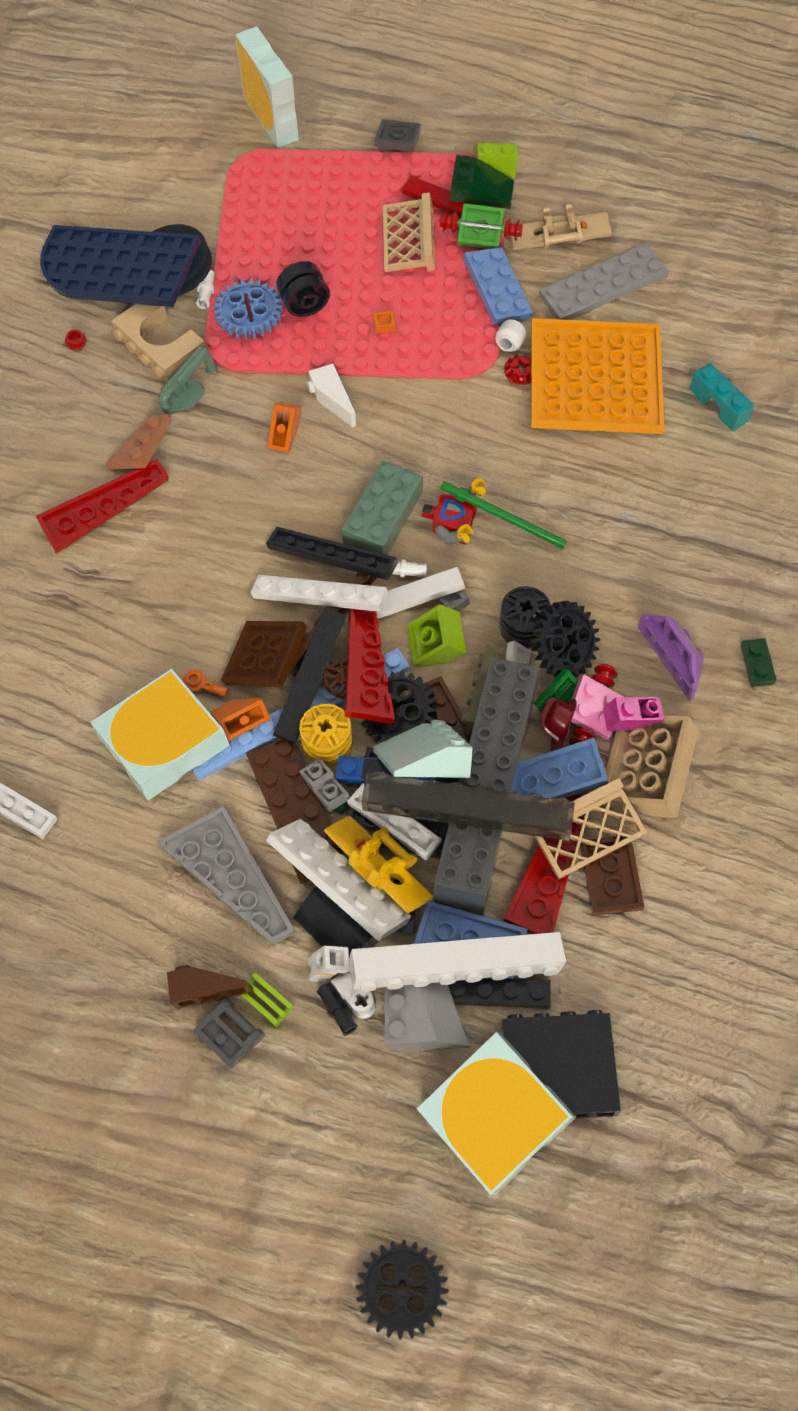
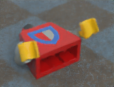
[422,478,486,545]

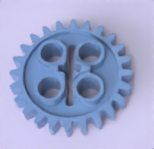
[214,279,283,339]

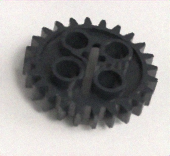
[530,601,600,678]
[361,671,437,743]
[356,1240,449,1340]

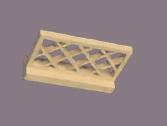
[383,192,436,272]
[528,778,647,880]

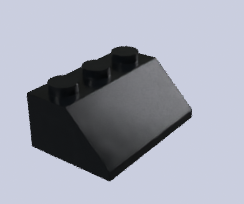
[294,886,379,968]

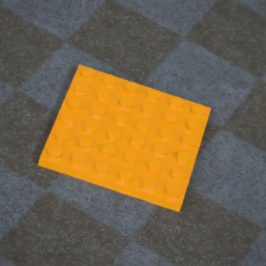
[531,318,664,434]

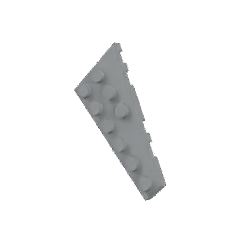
[157,806,295,946]

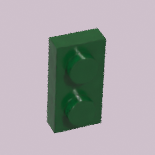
[740,638,776,687]

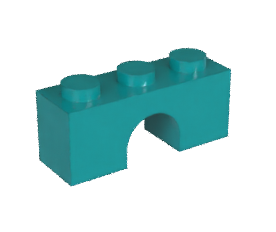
[689,363,754,432]

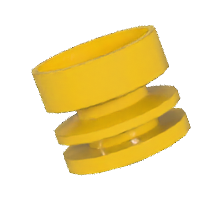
[299,704,353,768]

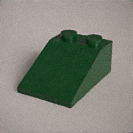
[450,155,514,209]

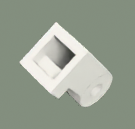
[308,945,350,982]

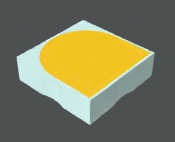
[235,26,299,148]
[90,669,230,801]
[417,1032,576,1195]

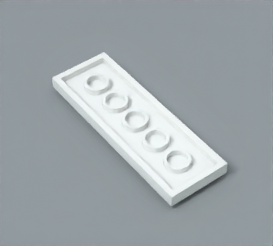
[266,819,412,941]

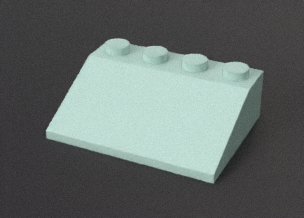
[373,720,473,778]

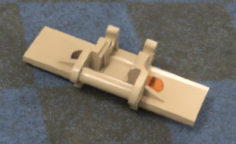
[511,203,612,250]

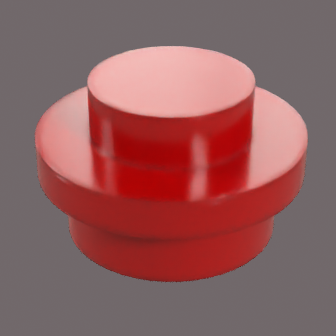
[65,330,87,350]

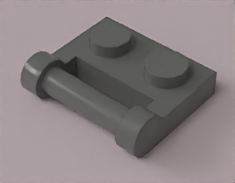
[193,998,265,1069]

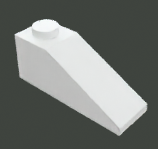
[307,364,356,427]

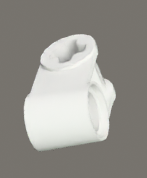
[330,971,376,1019]

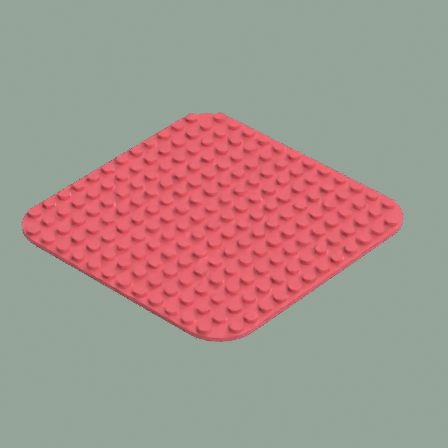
[205,148,505,379]

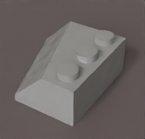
[384,982,470,1052]

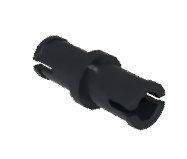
[316,982,358,1036]

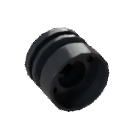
[499,586,551,649]

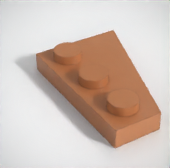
[106,415,172,470]

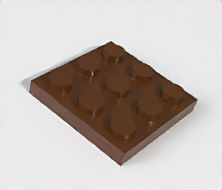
[221,621,307,687]

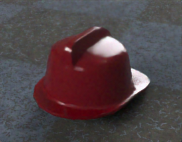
[540,698,577,751]

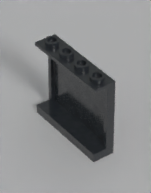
[502,1010,621,1119]

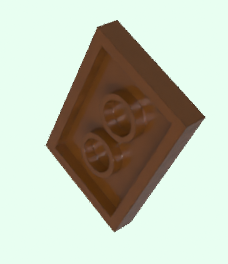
[580,837,644,916]

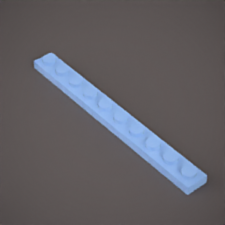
[192,648,410,781]

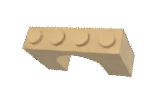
[111,304,206,382]

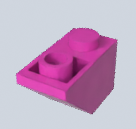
[603,697,664,731]

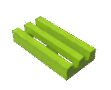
[240,972,294,1027]

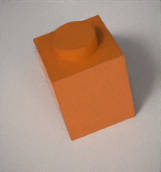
[267,401,302,453]
[210,697,270,741]

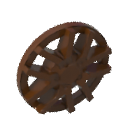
[323,659,347,699]

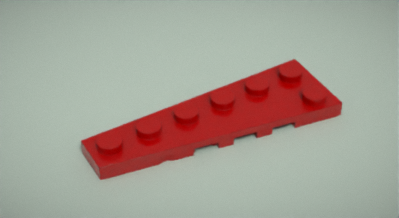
[36,459,169,553]
[344,608,394,724]
[503,794,585,934]

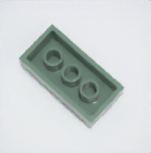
[342,461,423,555]

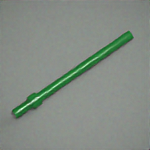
[440,481,567,549]

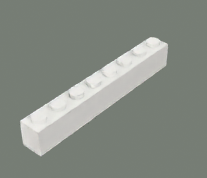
[349,932,566,992]

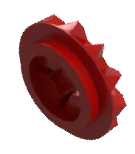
[504,354,531,385]

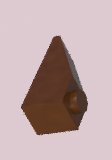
[167,965,254,1009]

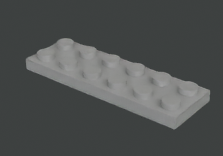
[539,243,669,320]

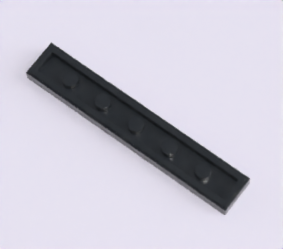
[266,527,398,580]
[272,607,347,744]

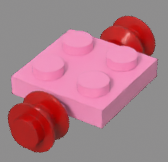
[569,664,624,745]

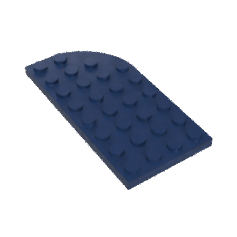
[40,225,201,307]

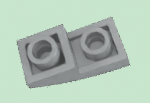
[299,758,350,812]

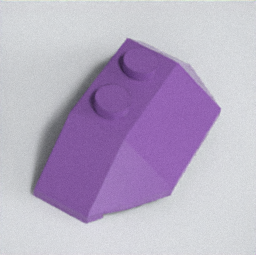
[638,614,704,701]

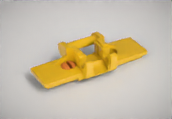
[324,815,433,914]

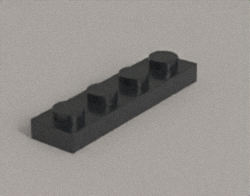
[449,978,551,1009]

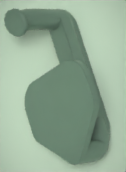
[159,346,218,414]

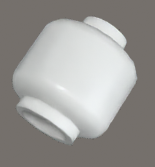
[495,319,526,352]

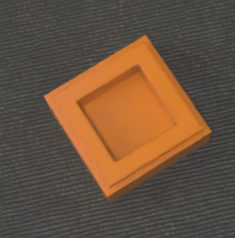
[372,310,397,334]

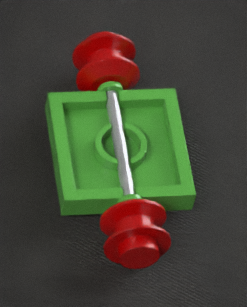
[439,204,523,249]

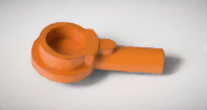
[182,670,229,697]

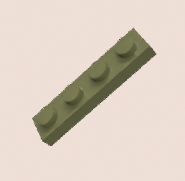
[462,645,496,736]

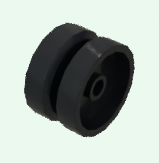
[276,261,330,317]

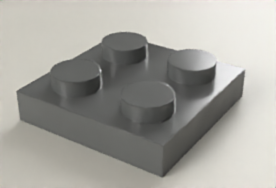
[374,119,421,152]

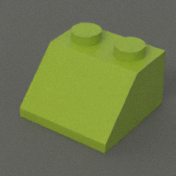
[473,142,519,178]
[407,604,467,667]

